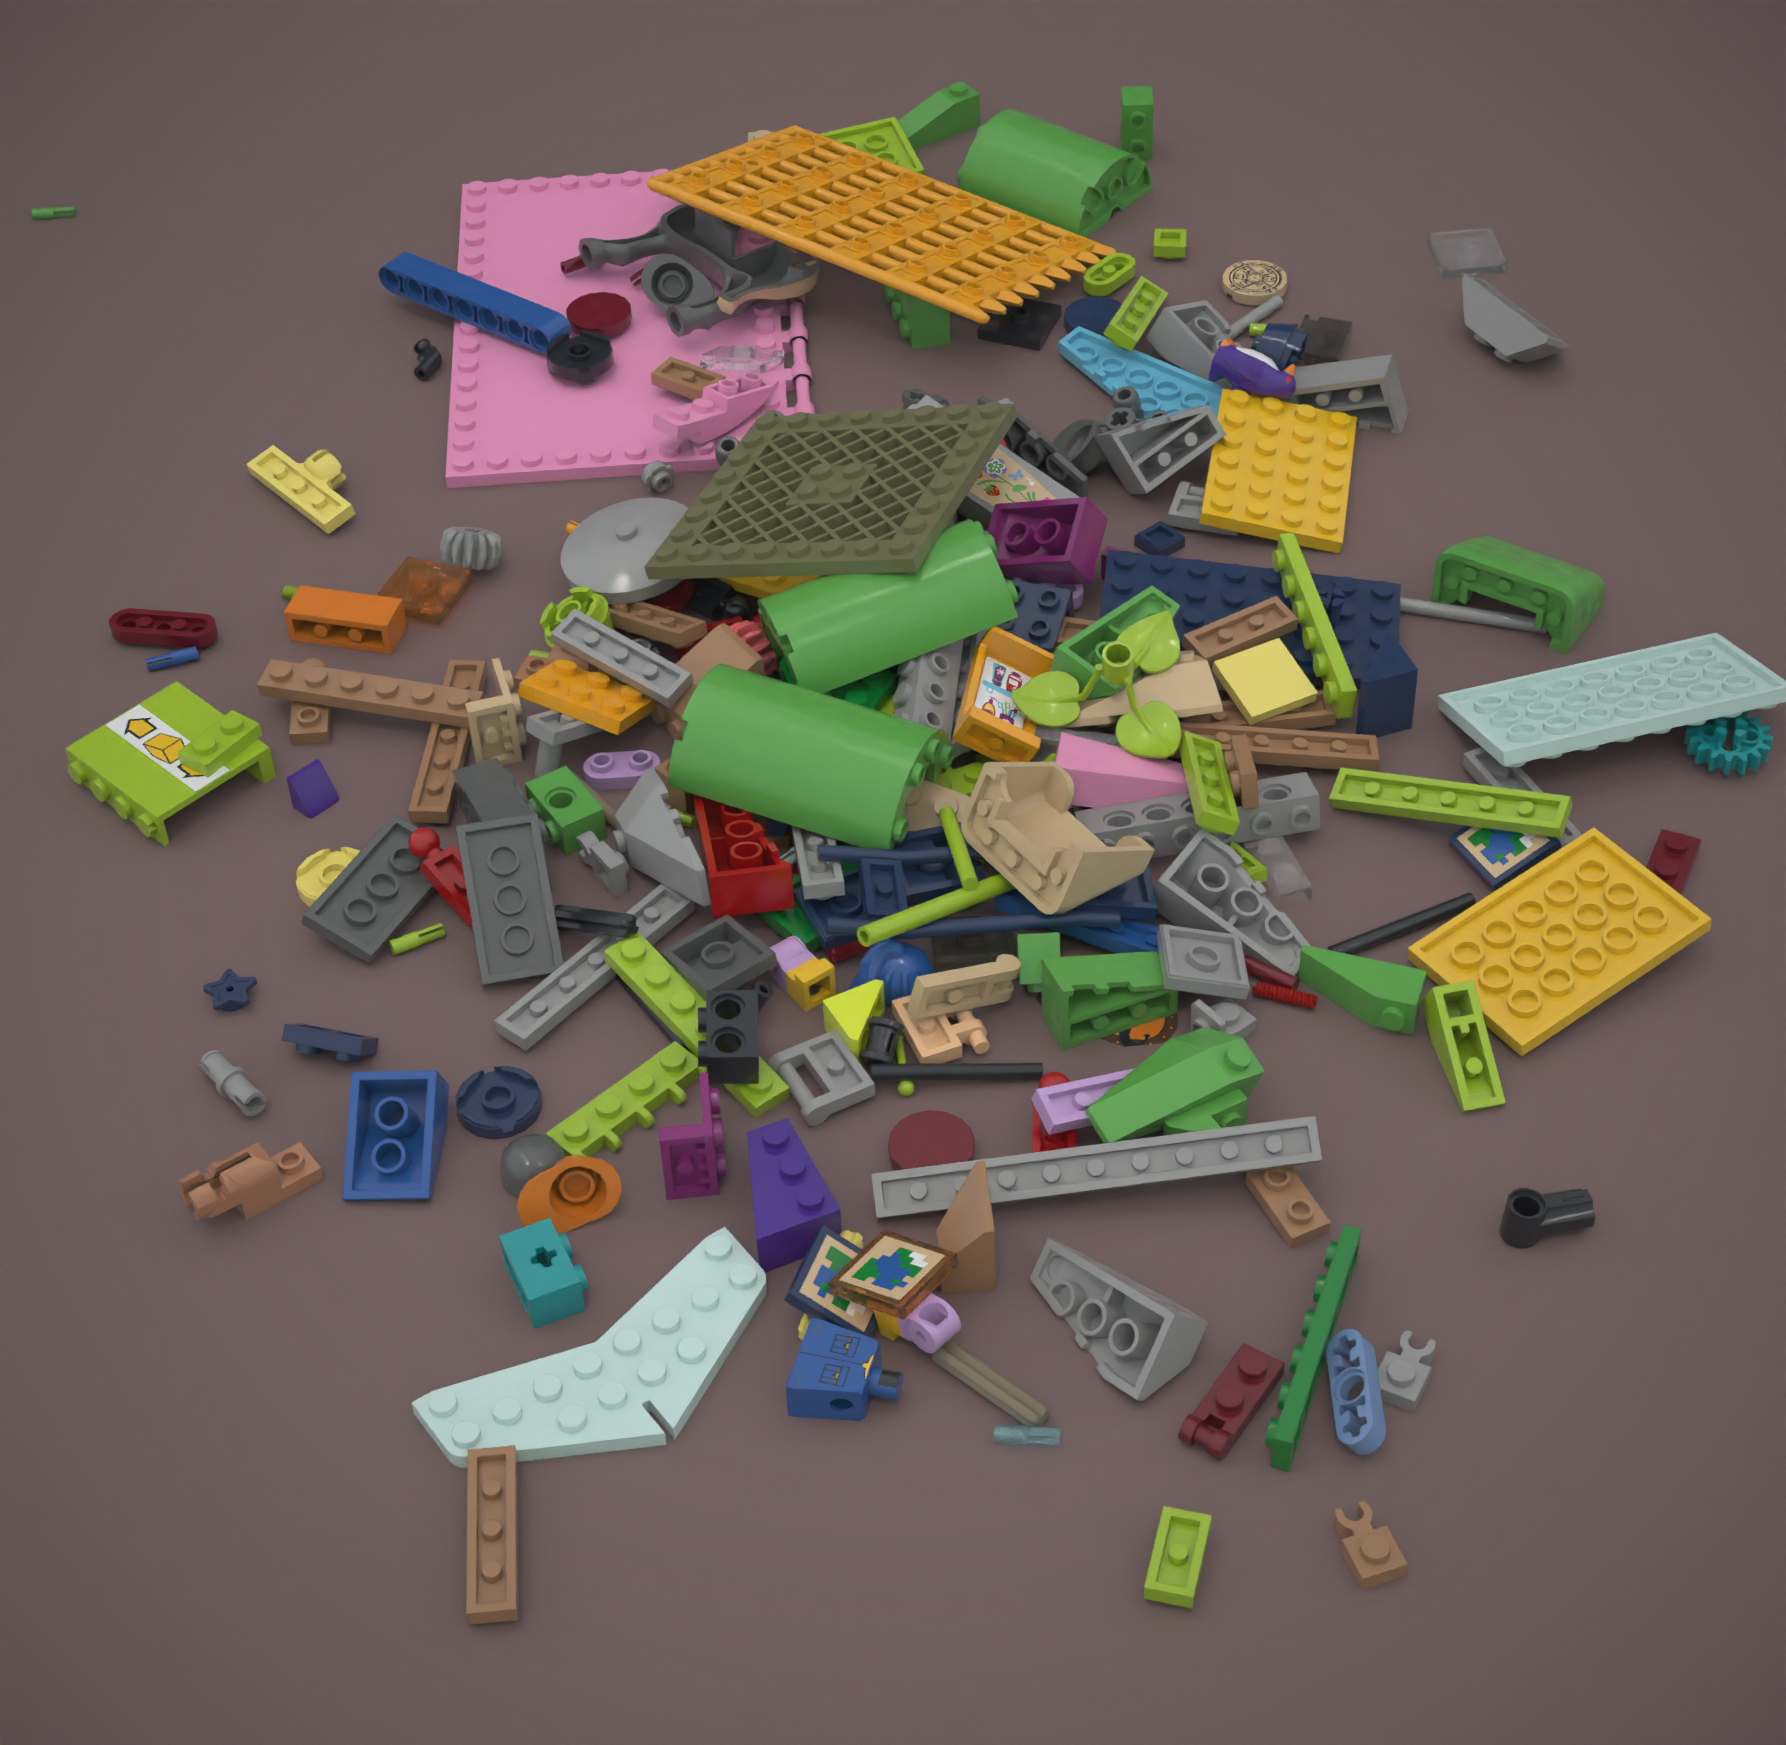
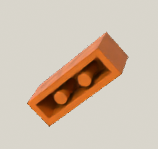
[284,585,407,655]

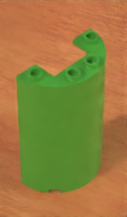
[757,519,1019,694]
[668,663,955,849]

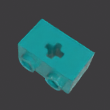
[499,1218,589,1329]

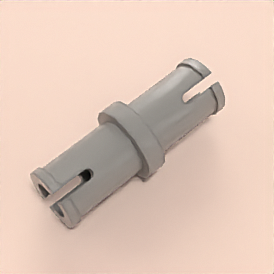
[199,1050,267,1116]

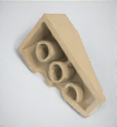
[1062,650,1223,728]

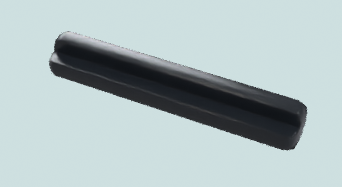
[554,904,639,938]

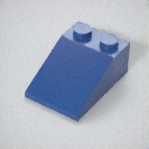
[342,1070,449,1201]

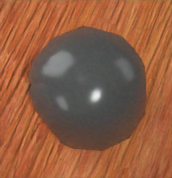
[500,1133,566,1198]

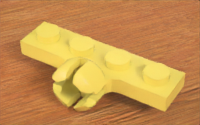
[246,445,356,534]

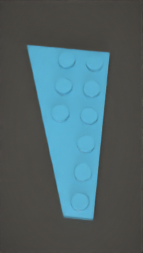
[1059,326,1230,419]

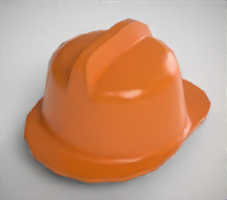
[517,1155,622,1234]

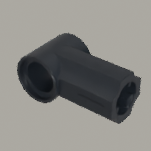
[1499,1188,1595,1248]

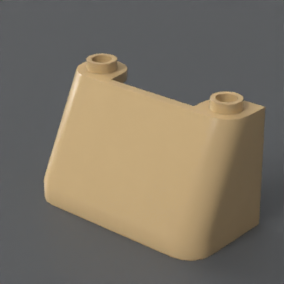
[961,762,1154,914]

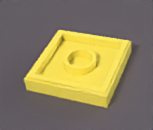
[1212,638,1318,725]

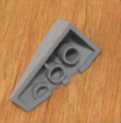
[1146,300,1243,390]
[1154,827,1311,976]
[1030,1237,1209,1401]

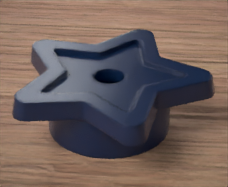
[203,969,257,1011]

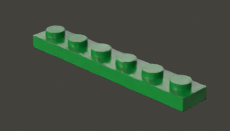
[1265,1225,1362,1472]

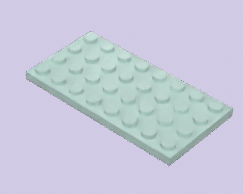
[1438,633,1786,767]

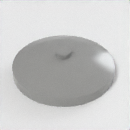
[561,498,689,604]

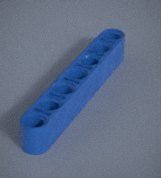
[378,252,572,354]

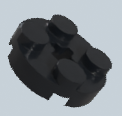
[546,331,614,385]

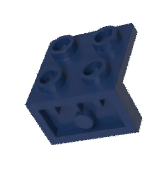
[997,579,1074,653]

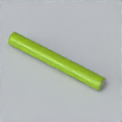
[939,806,979,891]

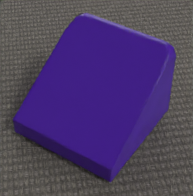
[287,759,339,819]

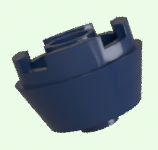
[1251,323,1309,371]

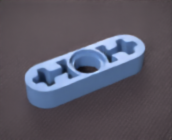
[1326,1329,1386,1455]

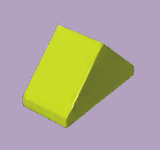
[823,979,885,1065]

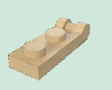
[907,954,1021,1020]

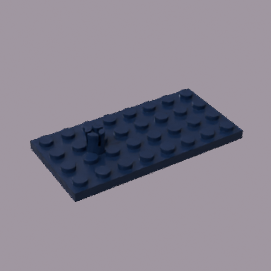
[1099,550,1401,690]

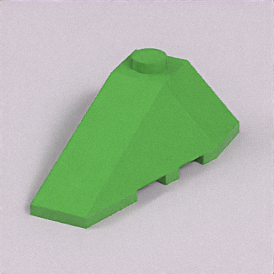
[1050,585,1180,700]

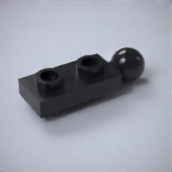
[686,578,752,621]

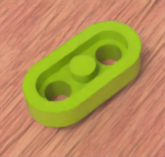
[1083,253,1135,297]

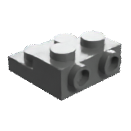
[660,914,777,1000]

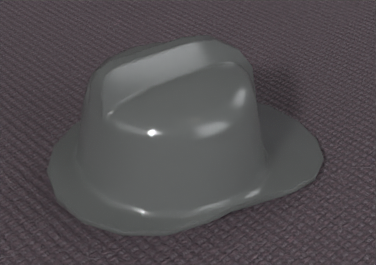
[641,254,714,313]
[1053,420,1109,475]

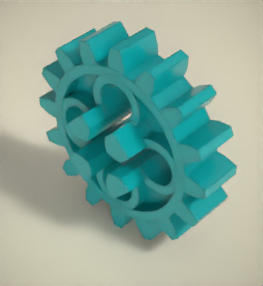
[1684,711,1773,775]

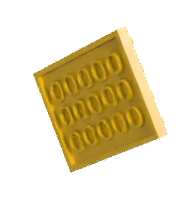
[1199,388,1357,554]
[1408,827,1712,1057]

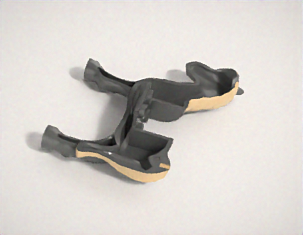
[578,151,820,337]

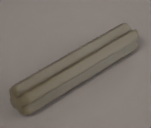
[932,1339,1049,1430]

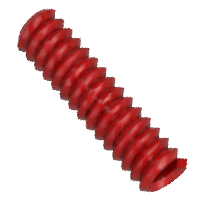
[1252,981,1318,1010]

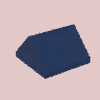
[1356,635,1418,738]

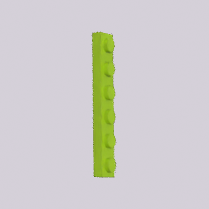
[1272,532,1357,719]
[1329,767,1573,838]
[604,932,790,1119]

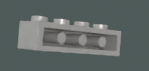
[893,639,964,769]

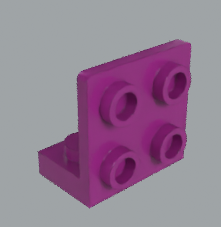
[658,1072,727,1200]

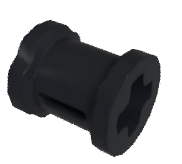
[858,1016,906,1066]

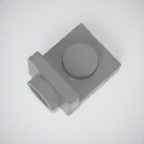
[1190,997,1257,1039]

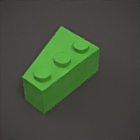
[883,285,951,350]
[1042,951,1178,1051]

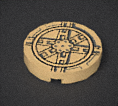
[1222,260,1287,306]

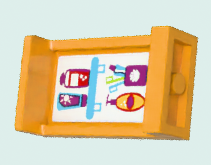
[952,626,1055,762]

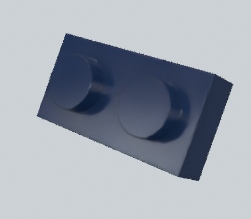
[282,1023,379,1062]

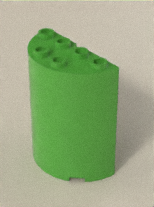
[957,109,1152,237]

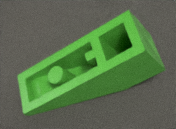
[1299,945,1427,1035]

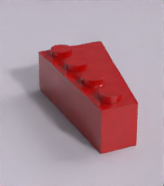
[693,794,794,918]

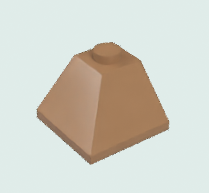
[929,1161,996,1295]

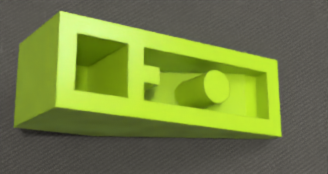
[1421,980,1506,1113]

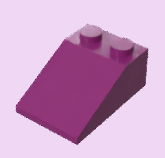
[987,497,1108,585]

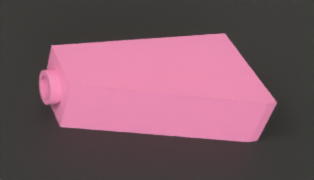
[1054,732,1189,808]

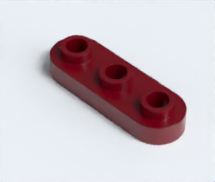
[109,608,218,649]

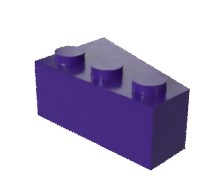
[747,1118,842,1272]

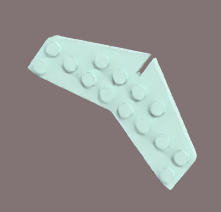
[411,1227,767,1468]

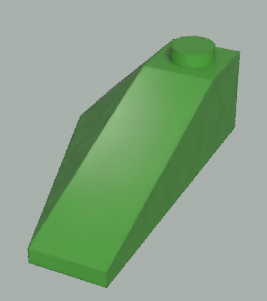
[898,82,981,150]
[1085,1027,1265,1143]

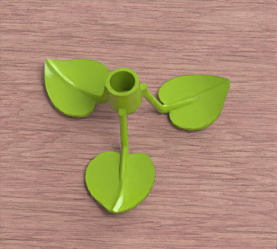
[1011,610,1181,758]

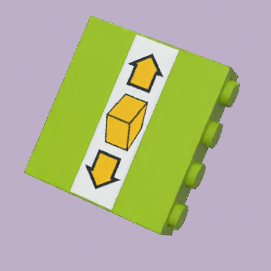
[65,681,276,846]

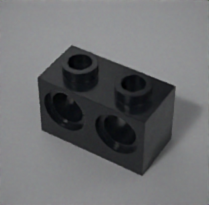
[698,990,759,1084]

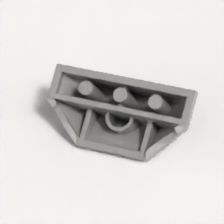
[1462,274,1569,363]

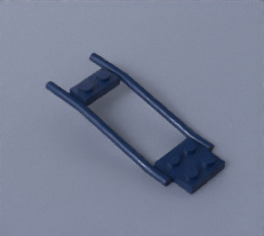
[817,840,1158,940]

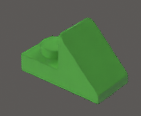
[1163,1088,1248,1136]

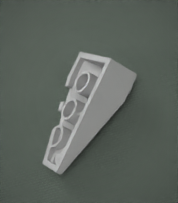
[612,768,711,907]

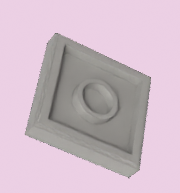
[1156,924,1250,1000]

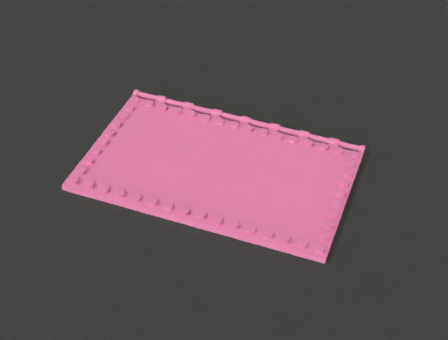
[445,169,815,488]

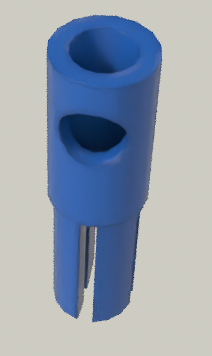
[146,646,200,671]

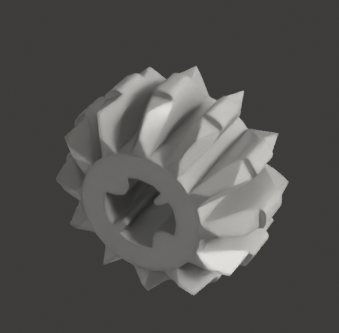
[440,526,502,570]

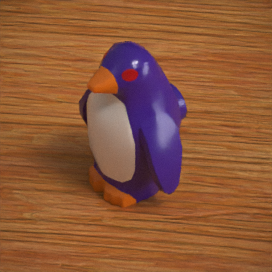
[1208,339,1296,399]

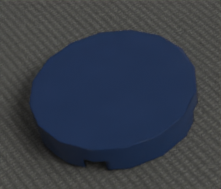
[1064,296,1122,339]
[456,1066,542,1139]

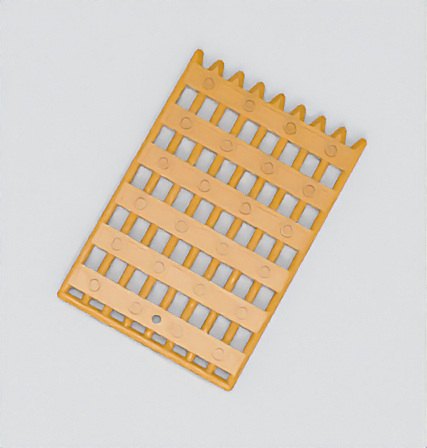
[647,125,1117,324]

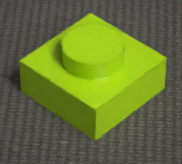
[1153,229,1187,259]

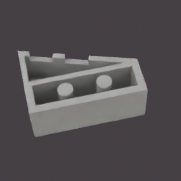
[1288,354,1409,435]
[1094,405,1226,495]

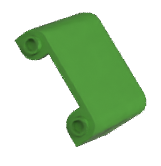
[1431,535,1605,654]

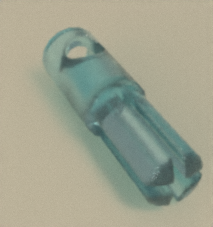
[994,1424,1061,1445]

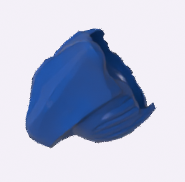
[844,938,935,1005]

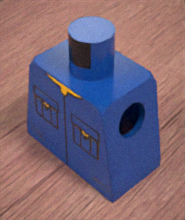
[786,1317,903,1421]

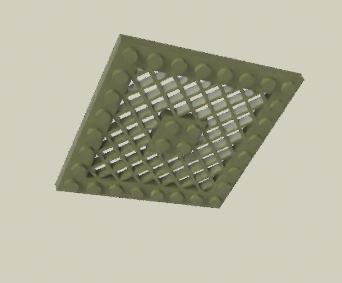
[644,402,1017,580]

